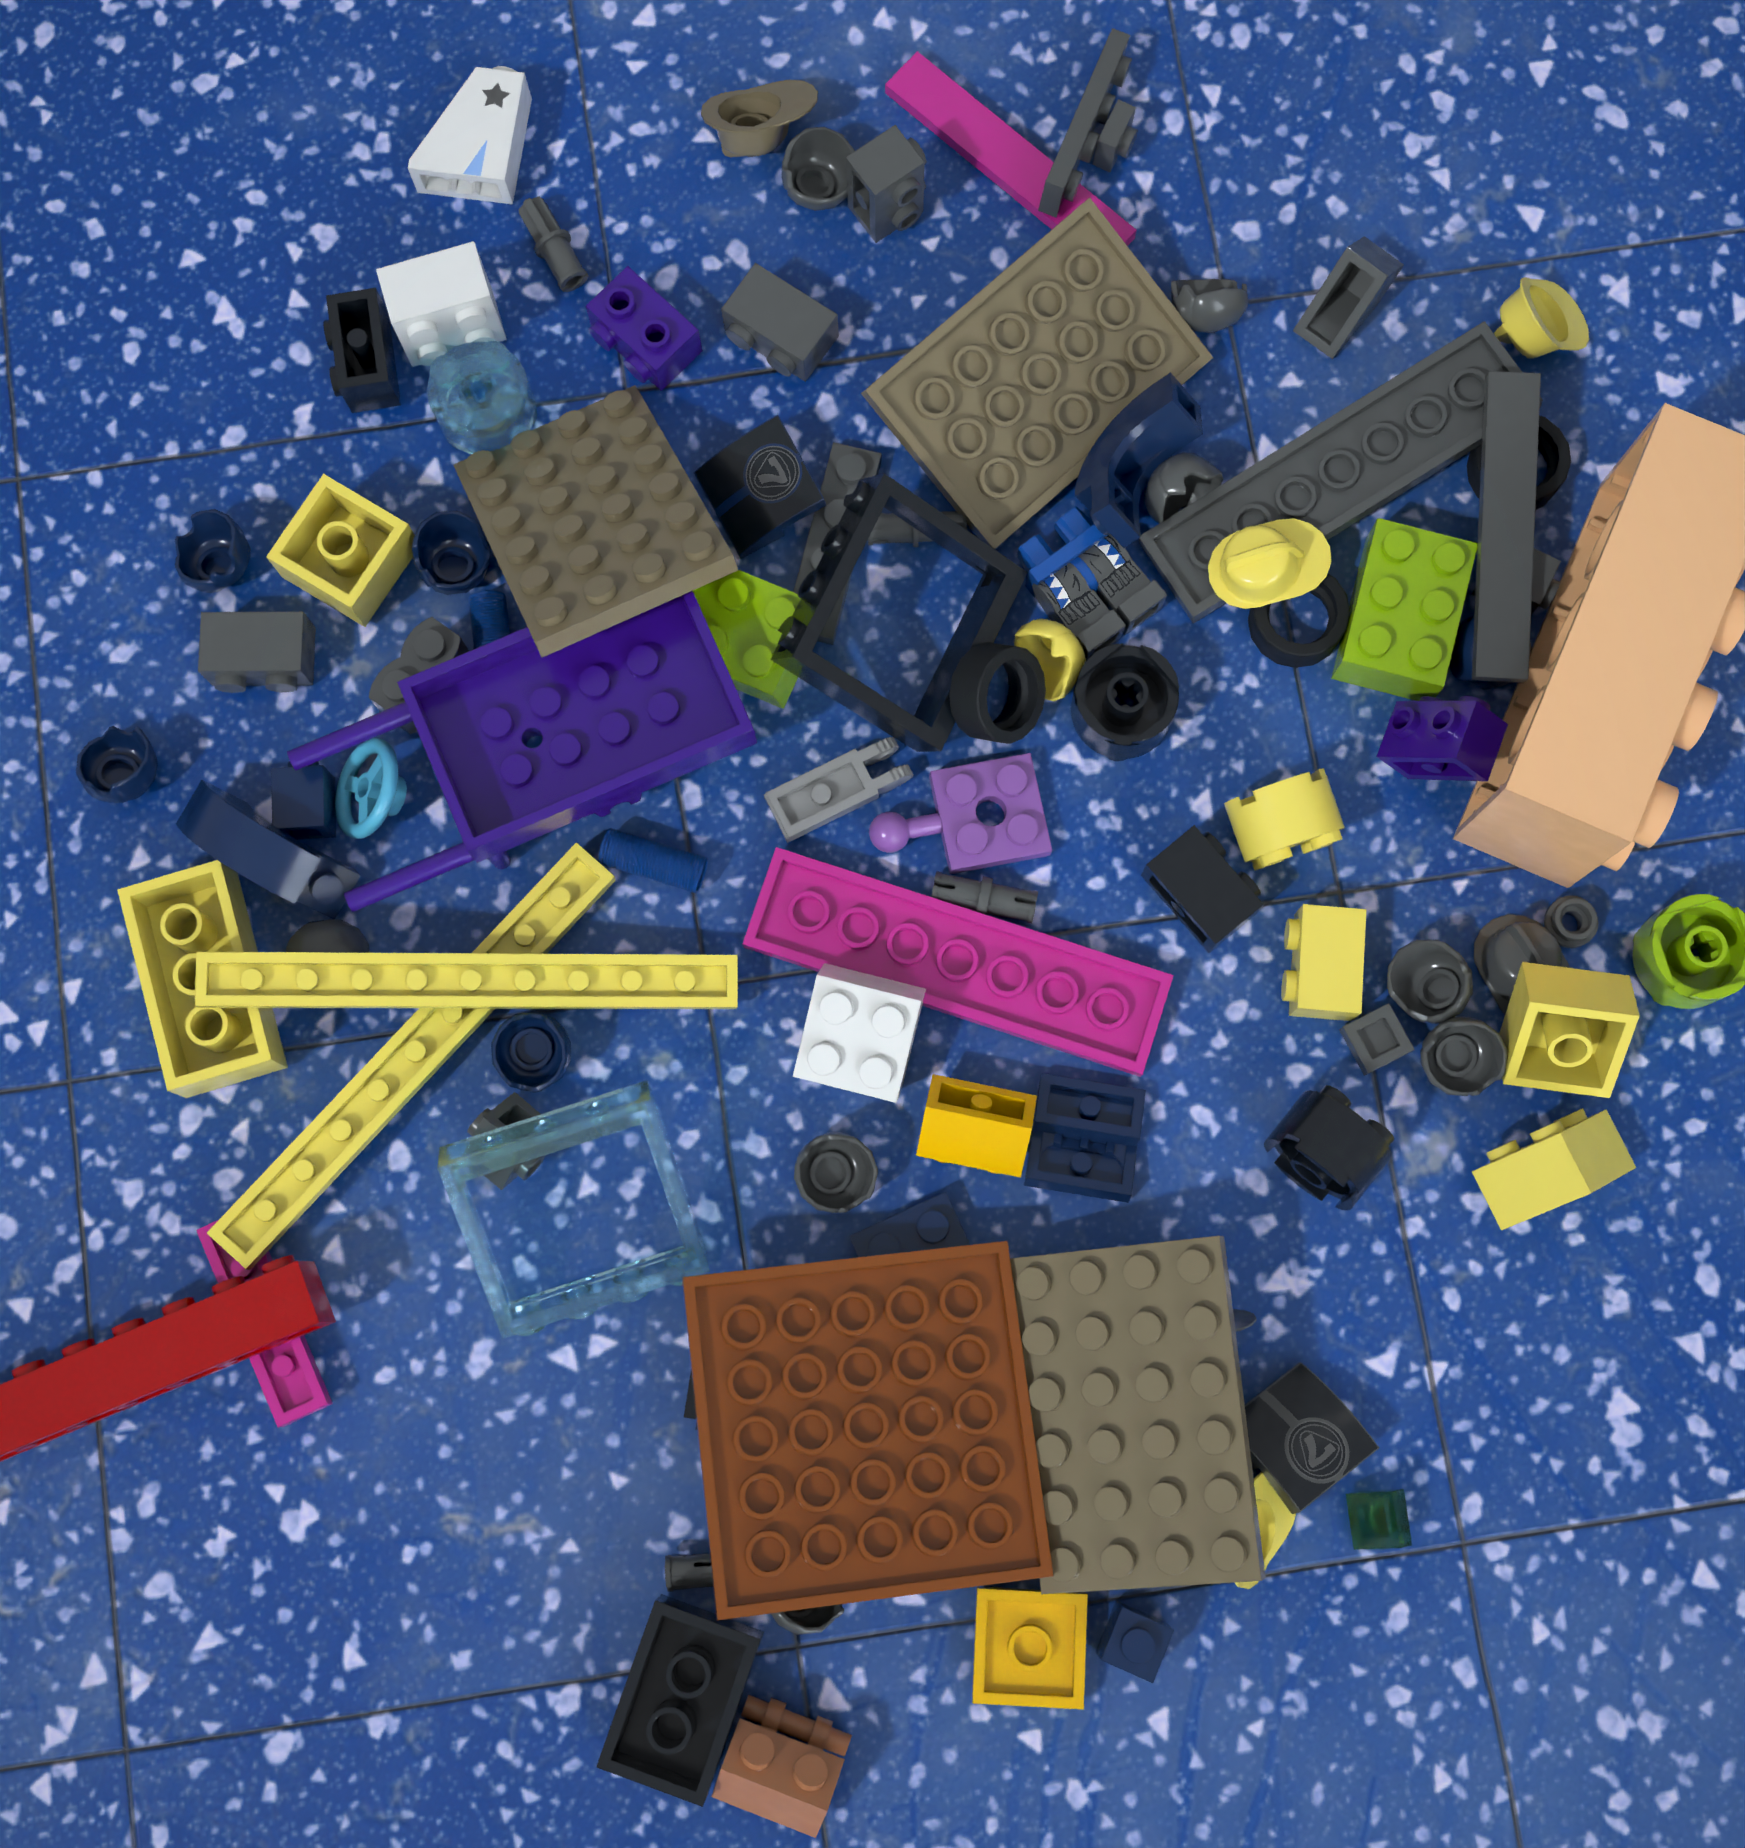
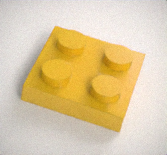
[972,1586,1088,1710]

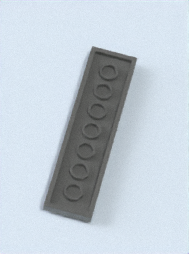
[1139,321,1543,624]

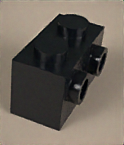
[323,288,401,413]
[1141,825,1264,953]

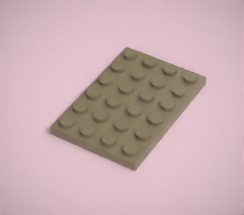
[861,197,1213,549]
[453,385,738,657]
[1010,1236,1266,1594]

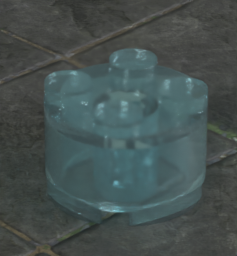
[427,341,537,454]

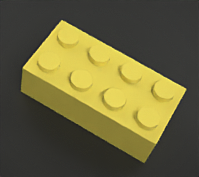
[117,860,288,1098]

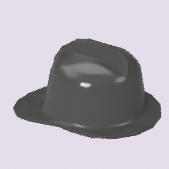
[1473,914,1570,1015]

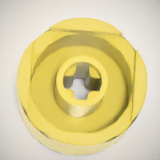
[1224,768,1345,871]

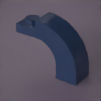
[1075,372,1203,548]
[176,780,361,919]

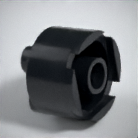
[1070,643,1179,761]
[1264,1085,1394,1210]

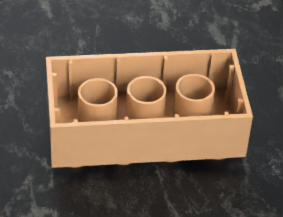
[1453,403,1745,888]

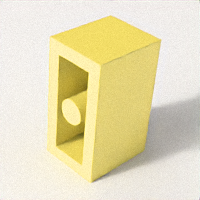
[1281,904,1367,1021]

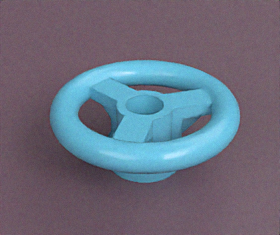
[335,738,407,839]

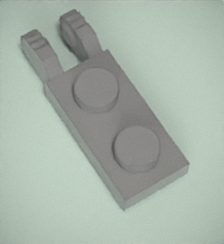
[764,737,914,843]

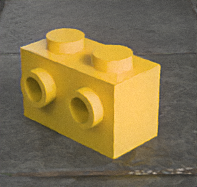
[916,1074,1037,1178]

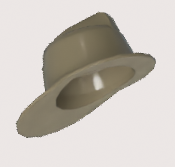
[701,80,818,157]

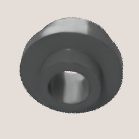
[1544,896,1598,948]

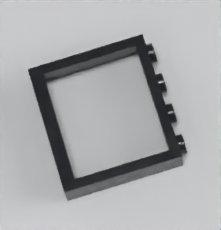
[770,473,1028,752]

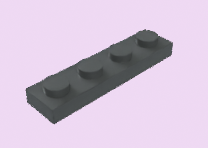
[1038,28,1132,218]
[793,442,882,645]

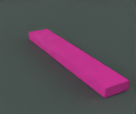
[885,51,1137,246]

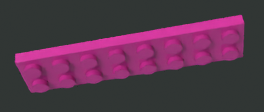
[742,847,1174,1077]

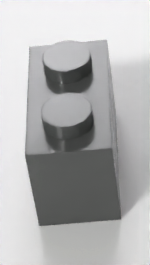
[721,263,839,382]
[198,611,316,693]

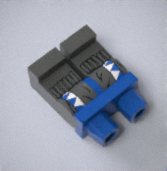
[1017,506,1167,661]

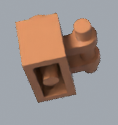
[711,1695,852,1838]

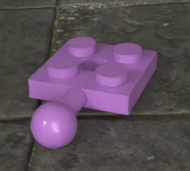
[869,753,1052,874]

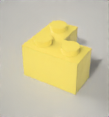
[1472,1108,1636,1230]

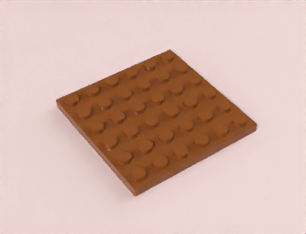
[682,1241,1053,1620]

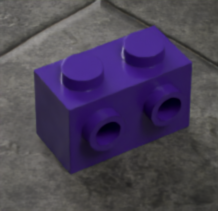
[585,266,703,391]
[1376,696,1508,781]

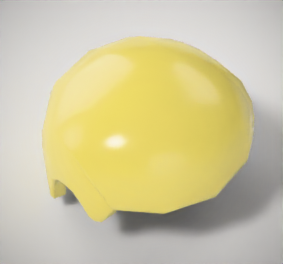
[1014,619,1086,701]

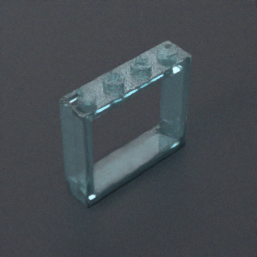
[437,1080,710,1339]

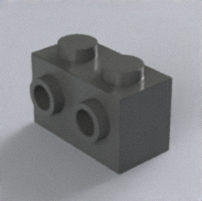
[846,125,927,243]

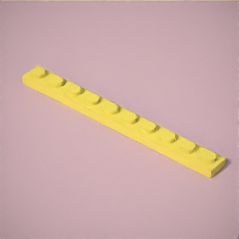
[207,842,616,1270]
[195,952,738,1009]

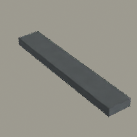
[1472,371,1541,683]

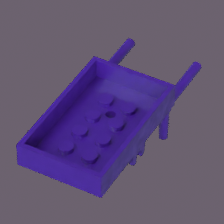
[287,591,757,912]

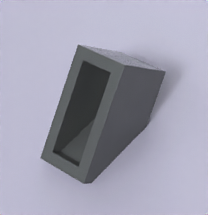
[1293,236,1404,359]

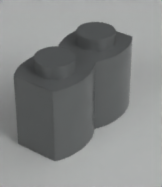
[369,617,469,735]

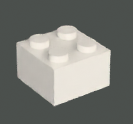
[376,241,507,367]
[793,963,926,1103]

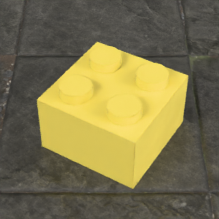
[266,474,415,627]
[1499,962,1640,1098]

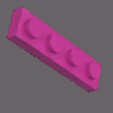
[196,1220,333,1428]

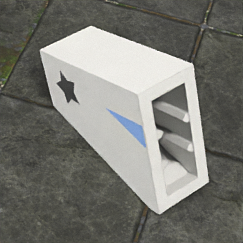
[408,66,532,204]

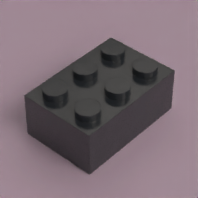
[596,1594,764,1807]

